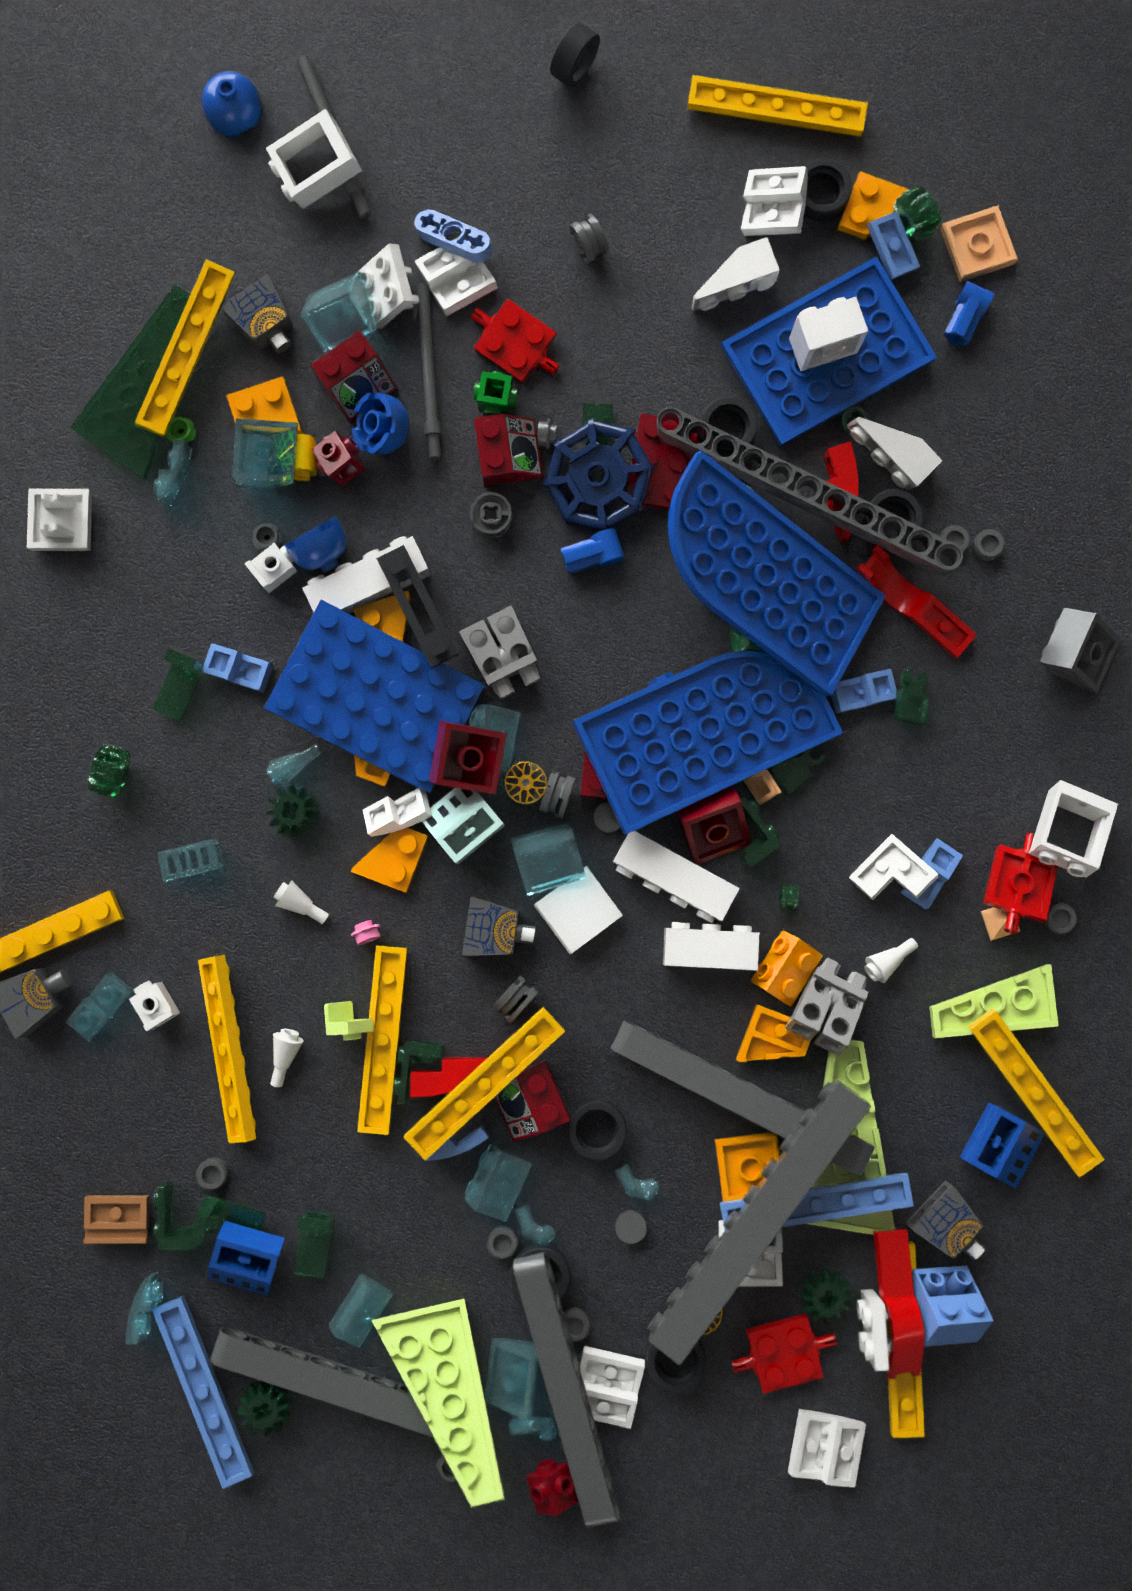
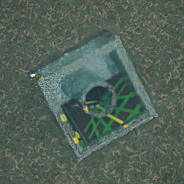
[232,418,298,490]

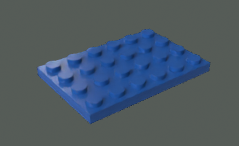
[721,256,937,448]
[264,599,485,793]

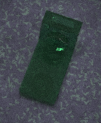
[153,649,203,720]
[740,796,781,868]
[393,1039,445,1105]
[153,1182,203,1250]
[189,1195,266,1245]
[294,1210,336,1278]

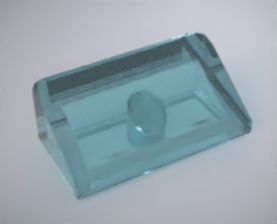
[329,1274,393,1348]

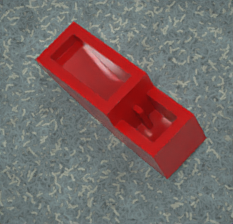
[823,441,858,544]
[410,1057,488,1098]

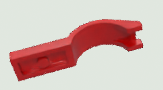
[856,545,977,658]
[873,1228,924,1379]

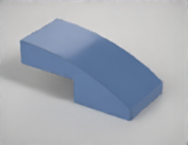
[201,643,274,693]
[831,669,899,714]
[900,838,963,910]
[426,1124,490,1161]

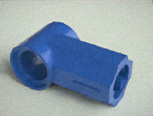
[943,281,994,346]
[561,528,625,574]

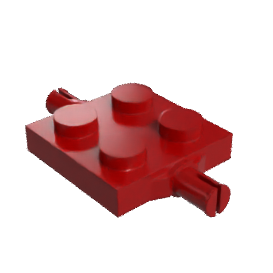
[471,299,560,384]
[983,833,1058,934]
[731,1313,837,1394]

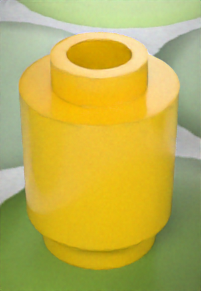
[291,434,318,481]

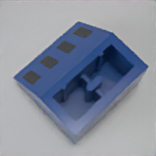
[960,1103,1045,1188]
[207,1221,285,1296]

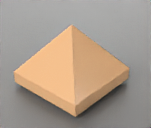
[743,769,781,805]
[980,907,1020,941]

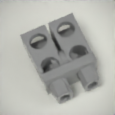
[459,605,540,700]
[785,958,869,1056]

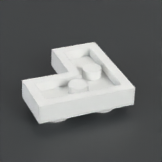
[849,834,938,900]

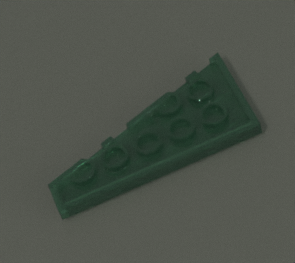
[70,284,191,481]

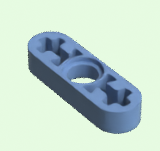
[415,210,493,263]

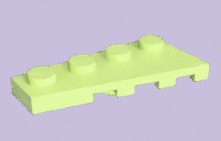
[929,964,1059,1038]

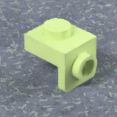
[324,1001,374,1040]

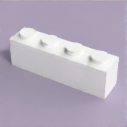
[302,536,431,614]
[612,831,740,923]

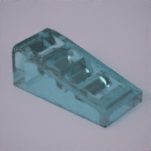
[157,839,224,882]

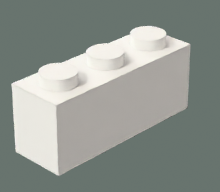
[663,922,759,970]

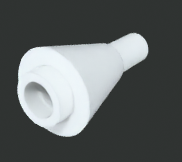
[273,880,329,924]
[865,938,918,983]
[270,1029,304,1087]

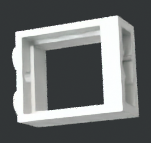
[266,109,362,209]
[1029,780,1118,878]

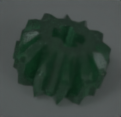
[893,186,942,242]
[88,745,131,797]
[266,785,319,837]
[799,1268,854,1325]
[237,1381,293,1437]

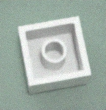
[789,297,868,371]

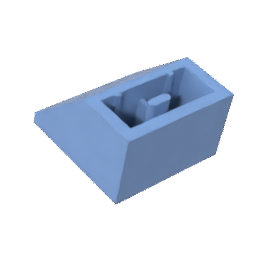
[912,1265,994,1347]

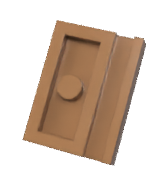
[83,1195,150,1244]

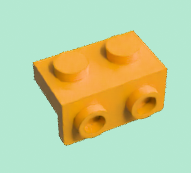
[751,930,824,1007]

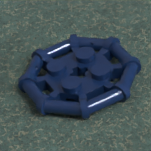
[543,418,655,531]

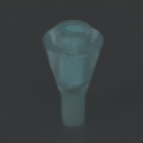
[266,744,321,787]

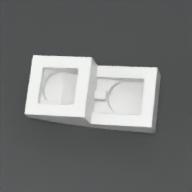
[363,788,432,837]

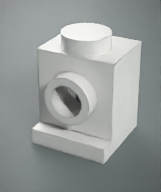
[245,543,297,593]
[129,980,180,1031]

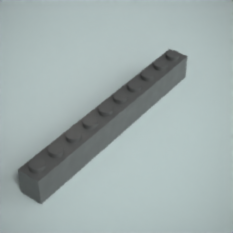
[648,1079,871,1365]

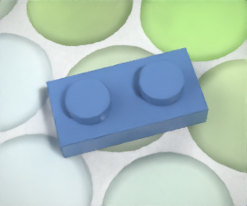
[867,211,920,281]

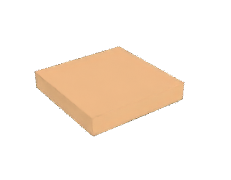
[940,206,1018,282]

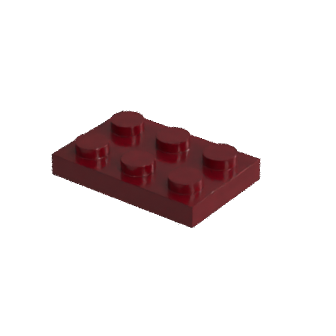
[627,413,698,510]

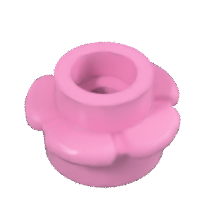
[351,920,381,945]

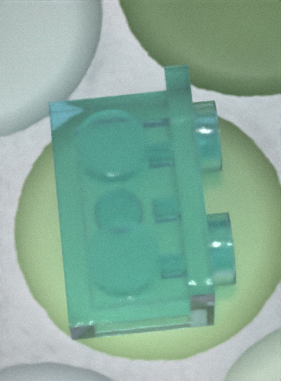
[469,704,521,772]
[465,1144,532,1222]

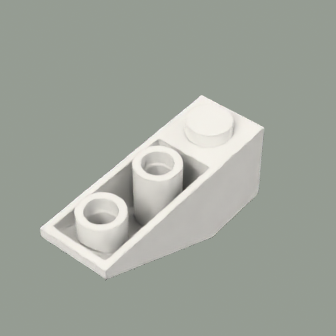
[691,237,780,311]
[846,417,942,491]

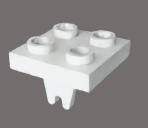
[357,243,420,328]
[27,489,92,551]
[856,1289,892,1371]

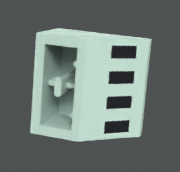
[422,788,505,864]

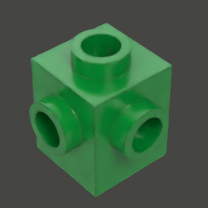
[473,371,518,416]

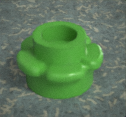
[166,417,196,446]

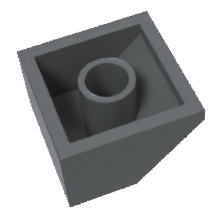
[1040,608,1121,693]

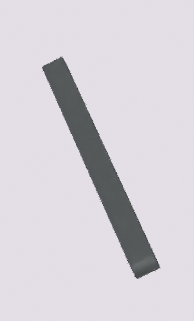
[656,407,963,576]

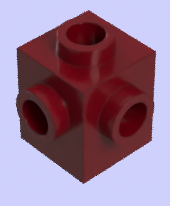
[312,431,366,486]
[526,1459,578,1515]

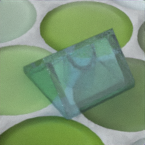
[301,272,377,351]
[511,822,586,896]
[484,1337,539,1421]

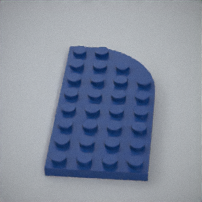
[668,450,886,697]
[572,651,843,835]

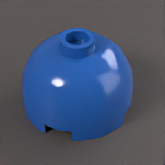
[201,71,262,137]
[352,392,410,455]
[284,517,346,573]

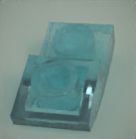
[153,440,192,507]
[66,971,134,1042]
[126,1272,163,1345]

